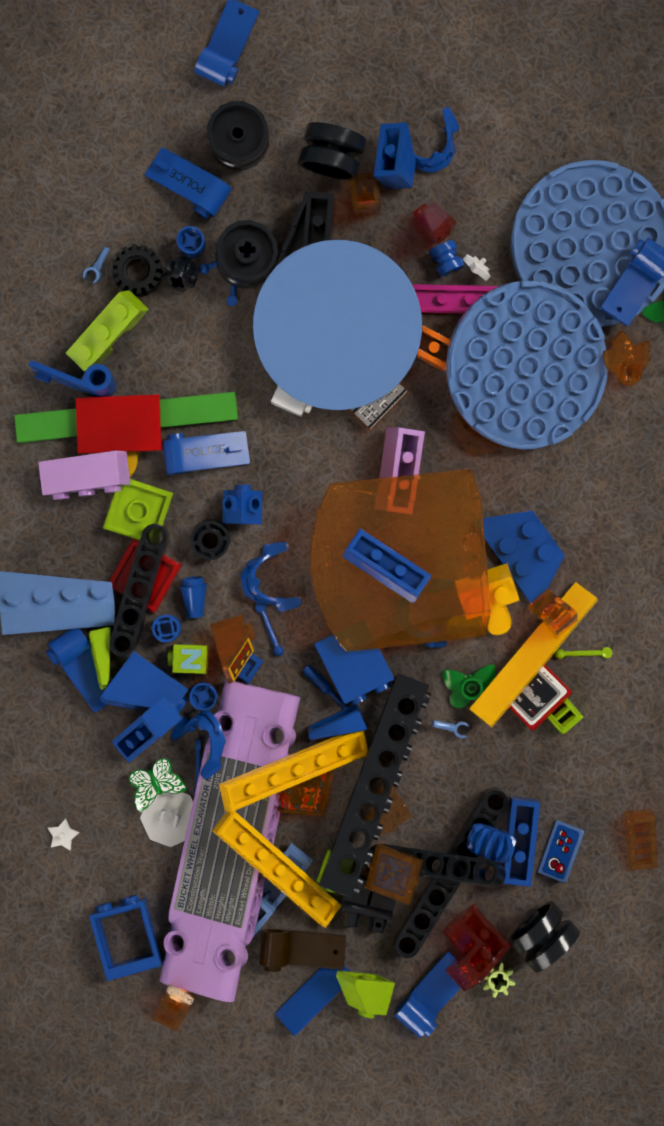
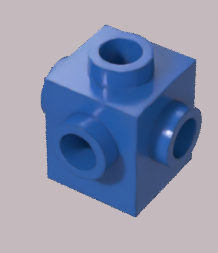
[222,485,262,525]

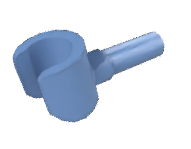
[83,246,110,284]
[431,720,470,738]

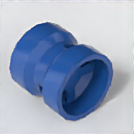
[176,226,206,258]
[429,240,465,277]
[152,615,182,642]
[189,682,217,711]

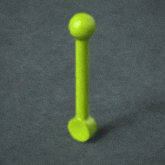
[554,647,612,660]

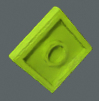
[103,479,173,544]

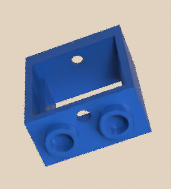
[89,895,163,981]

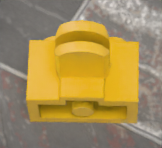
[455,563,520,635]

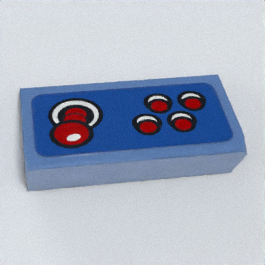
[538,820,584,884]

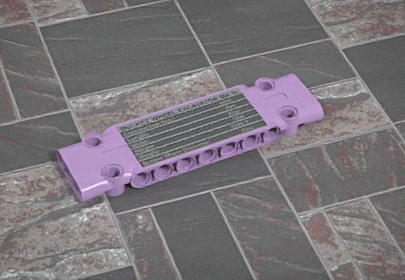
[159,680,301,1002]

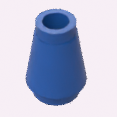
[179,576,207,618]

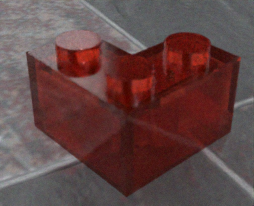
[442,904,511,991]

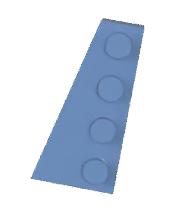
[0,571,115,635]

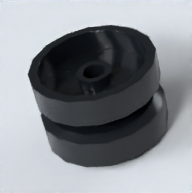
[207,101,269,170]
[297,122,366,180]
[215,220,278,289]
[508,901,581,973]

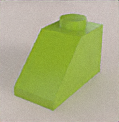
[336,970,395,1018]

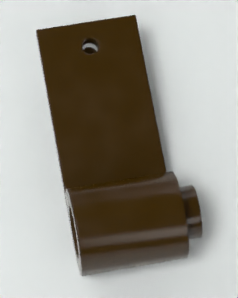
[259,929,346,972]

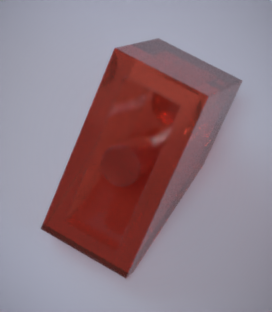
[411,202,456,249]

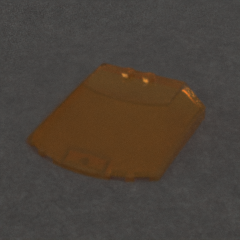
[310,469,491,652]

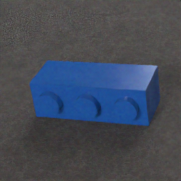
[111,697,183,763]
[502,796,540,887]

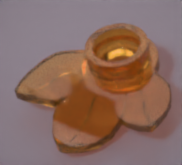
[603,331,651,386]

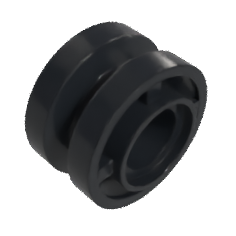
[191,519,230,560]

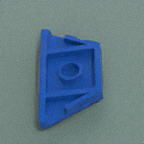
[472,510,565,609]

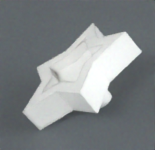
[463,255,490,281]
[48,818,80,851]

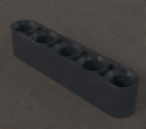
[109,524,170,657]
[369,844,506,888]

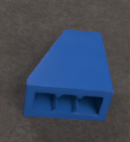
[100,651,189,713]

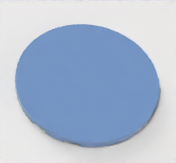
[510,160,664,327]
[253,240,422,410]
[446,281,609,449]

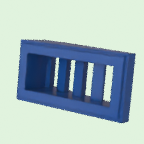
[307,704,367,740]

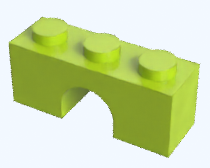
[66,290,149,372]

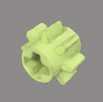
[480,961,515,998]

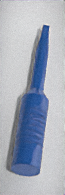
[301,664,348,709]

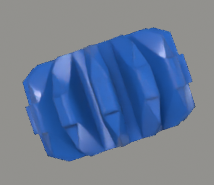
[466,823,516,863]

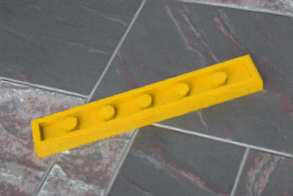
[470,582,598,728]
[219,731,368,813]
[212,811,341,928]

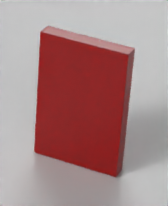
[76,394,162,454]

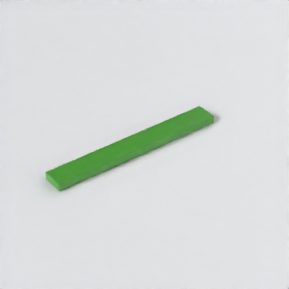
[14,392,238,443]

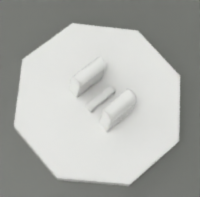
[140,792,193,847]

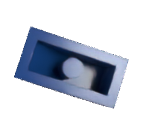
[374,122,416,189]

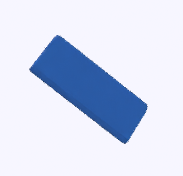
[343,528,432,603]
[275,964,352,1036]

